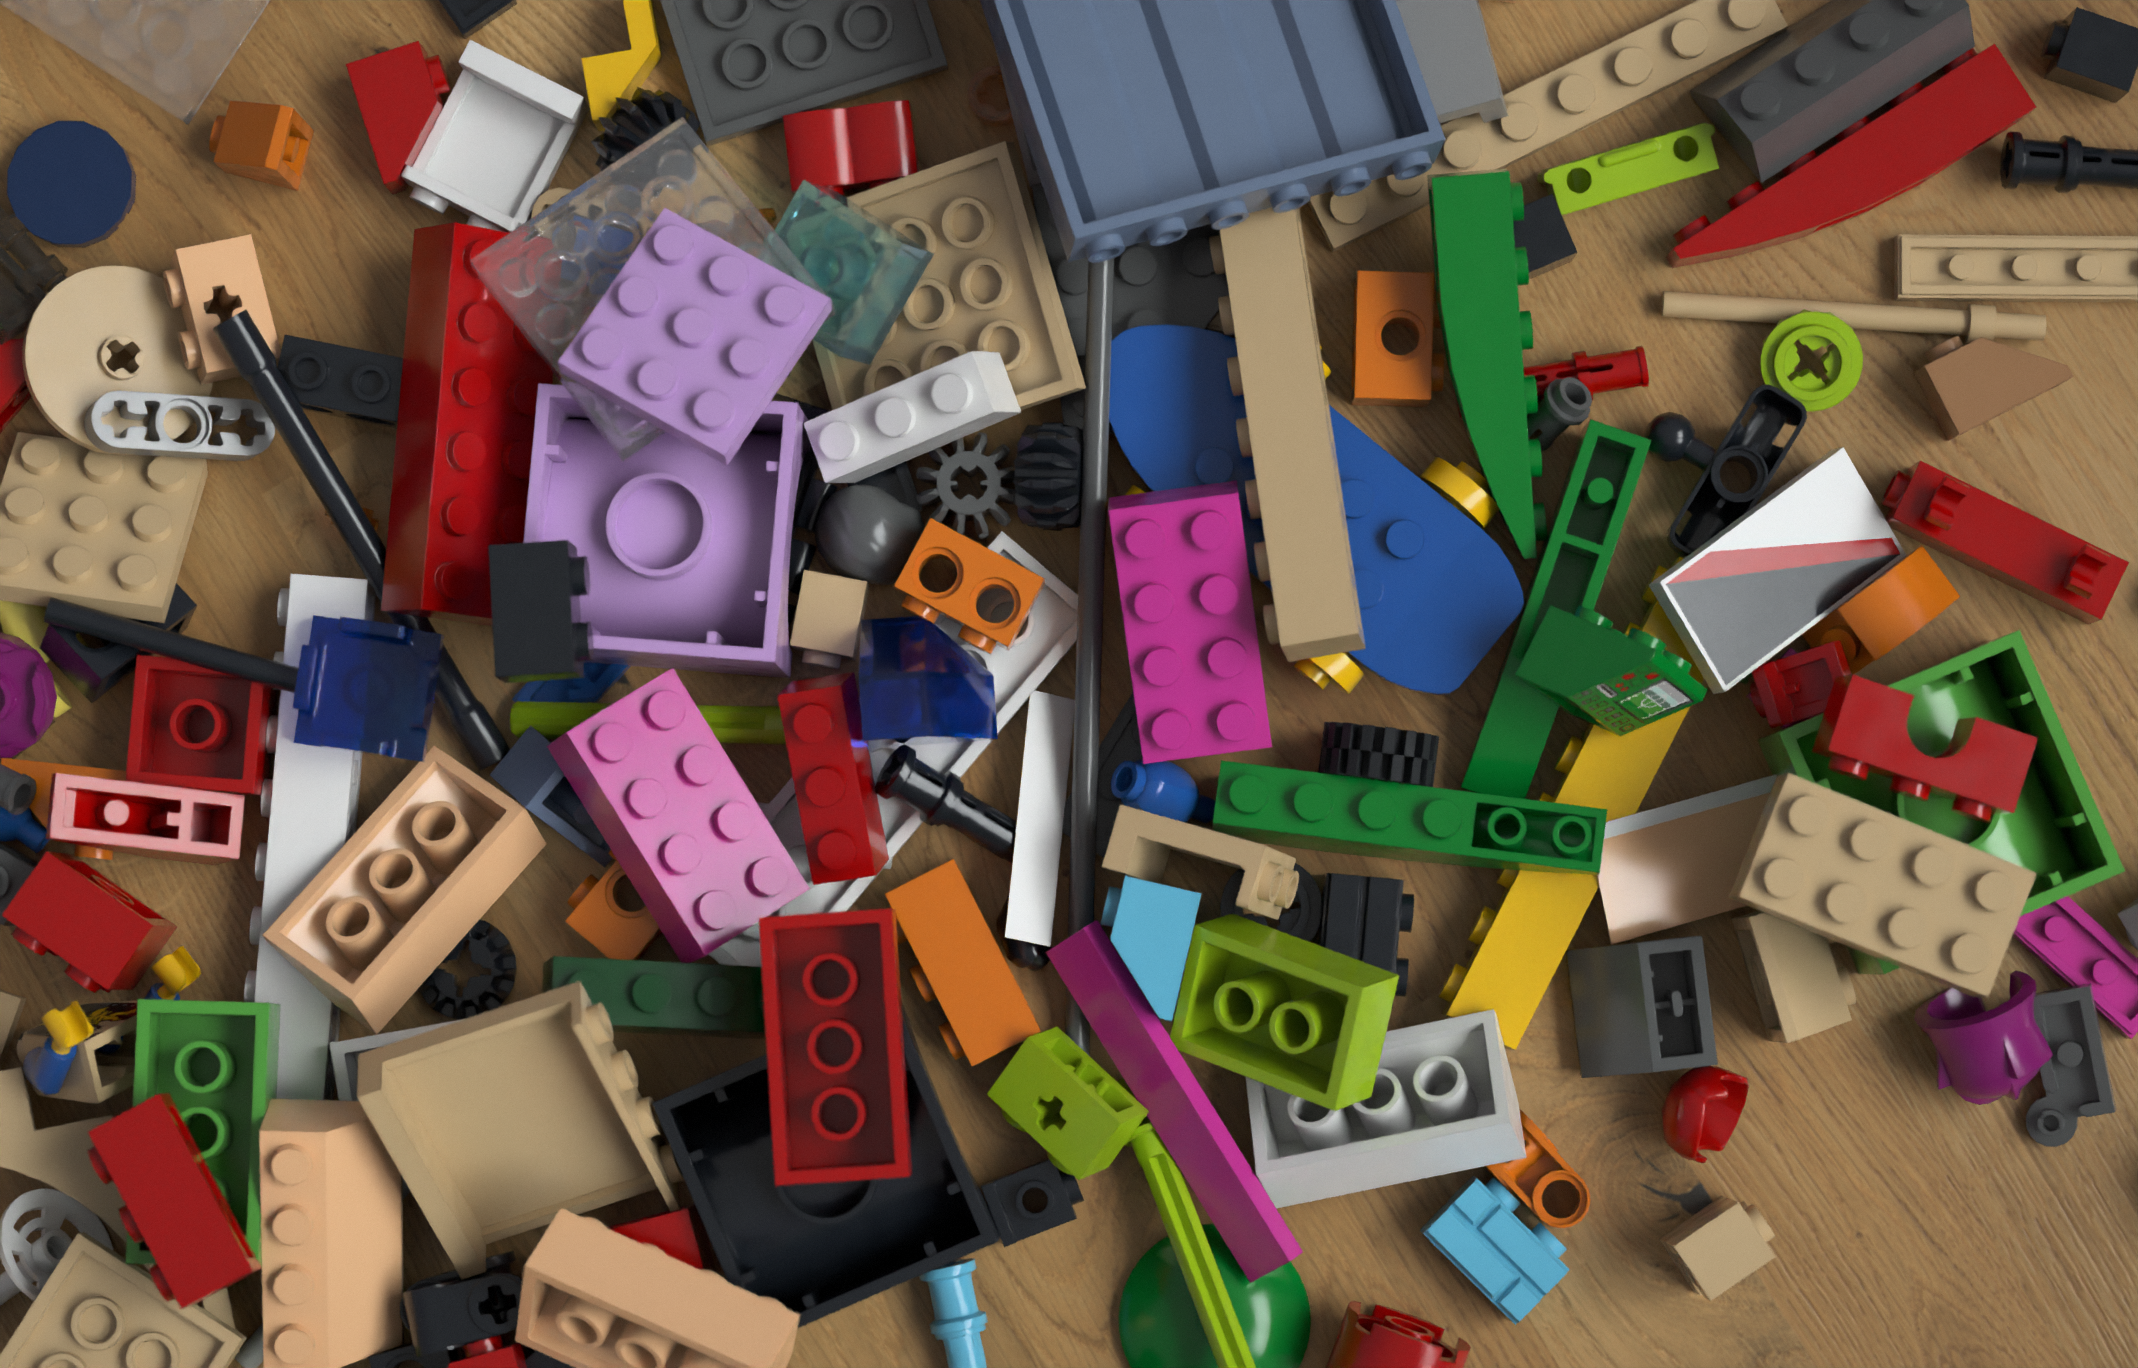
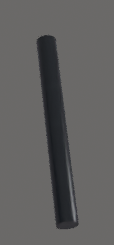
[44,597,304,694]

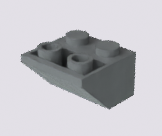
[1566,935,1718,1078]

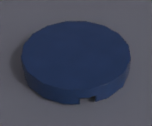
[7,121,136,248]

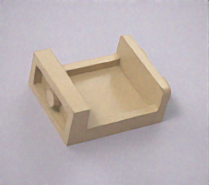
[1102,804,1299,920]

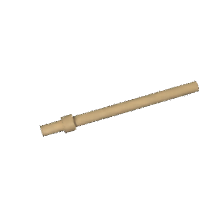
[1661,291,2046,342]

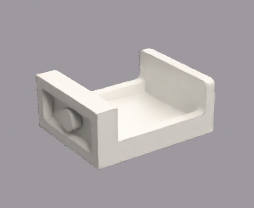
[400,40,590,236]

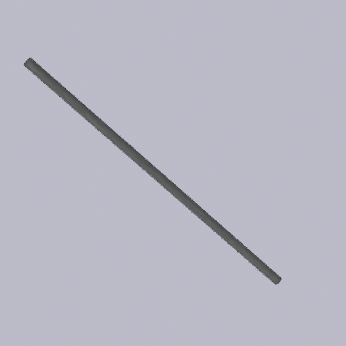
[1065,258,1114,1056]

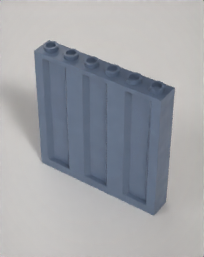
[980,0,1445,263]

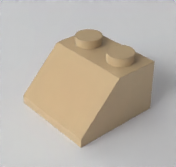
[1731,910,1856,1043]

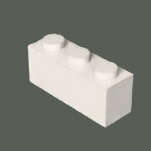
[803,351,1021,483]

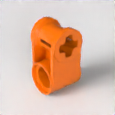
[1484,1109,1591,1228]

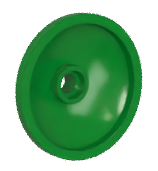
[1118,1223,1311,1368]

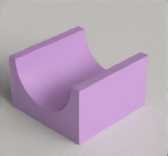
[523,383,810,678]

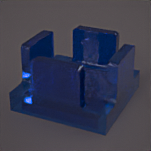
[293,615,444,763]

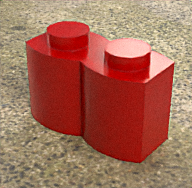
[783,100,919,206]

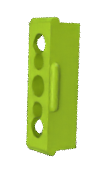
[1537,122,1720,215]

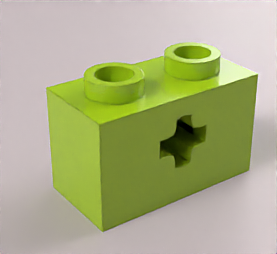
[987,1027,1149,1180]

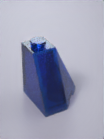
[859,616,998,748]

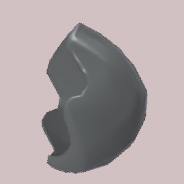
[815,484,925,585]

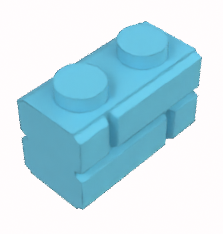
[1420,1176,1570,1325]

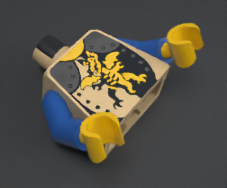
[17,946,201,1103]

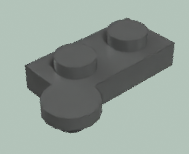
[2026,983,2116,1147]

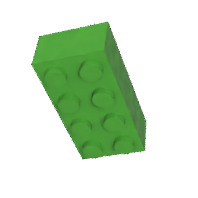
[126,999,281,1267]

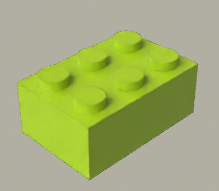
[1170,913,1399,1111]

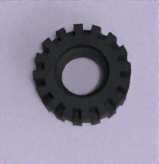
[1318,722,1439,787]

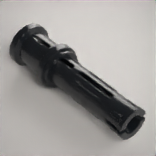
[2000,131,2138,193]
[875,744,1016,863]

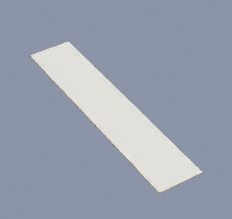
[1005,691,1075,947]

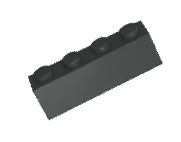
[1690,0,1975,183]

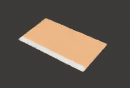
[1597,774,1777,945]

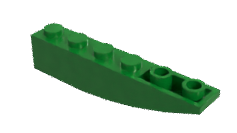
[1427,169,1547,559]
[1460,419,1652,799]
[1213,760,1607,875]

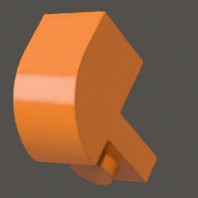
[1802,545,1960,675]

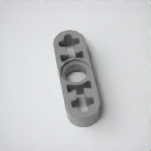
[84,391,275,461]

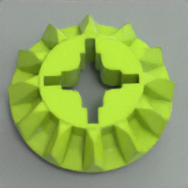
[1759,309,1863,412]

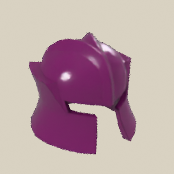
[1914,970,2053,1105]

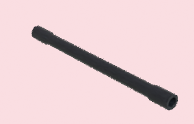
[213,310,510,771]

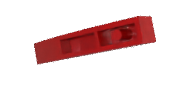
[1666,43,2037,268]

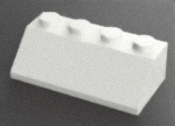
[1245,1009,1526,1209]

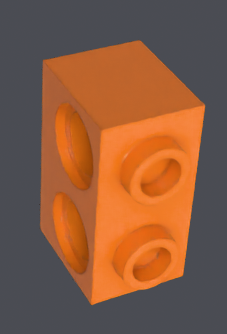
[894,518,1045,654]

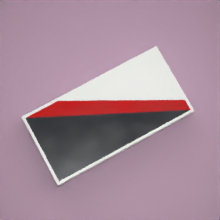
[1649,447,1906,694]

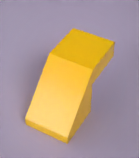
[581,0,662,132]

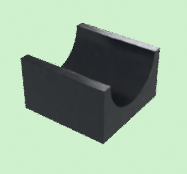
[652,1000,1000,1328]

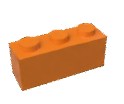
[885,859,1042,1066]

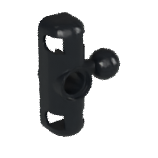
[1645,384,1807,558]

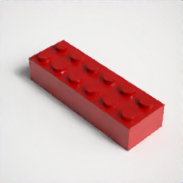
[381,222,564,626]

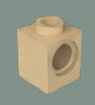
[790,570,870,669]

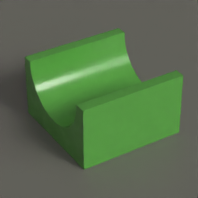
[1757,630,2125,974]

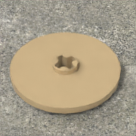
[22,265,213,455]

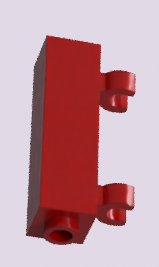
[1881,461,2129,624]

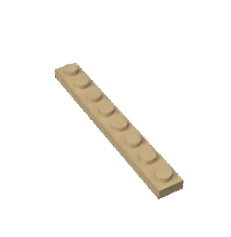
[1308,0,1788,252]

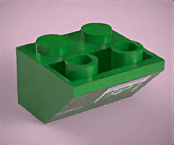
[1515,605,1708,736]

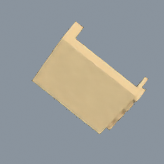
[357,981,685,1280]

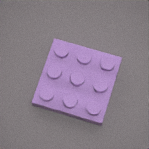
[557,207,832,466]

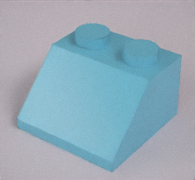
[1100,876,1201,1021]

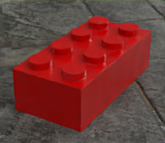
[759,908,912,1186]

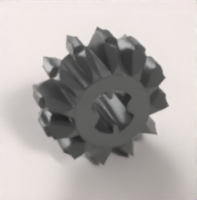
[916,432,1016,540]

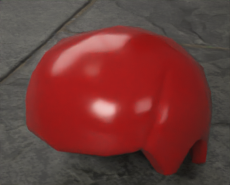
[1662,1066,1749,1163]

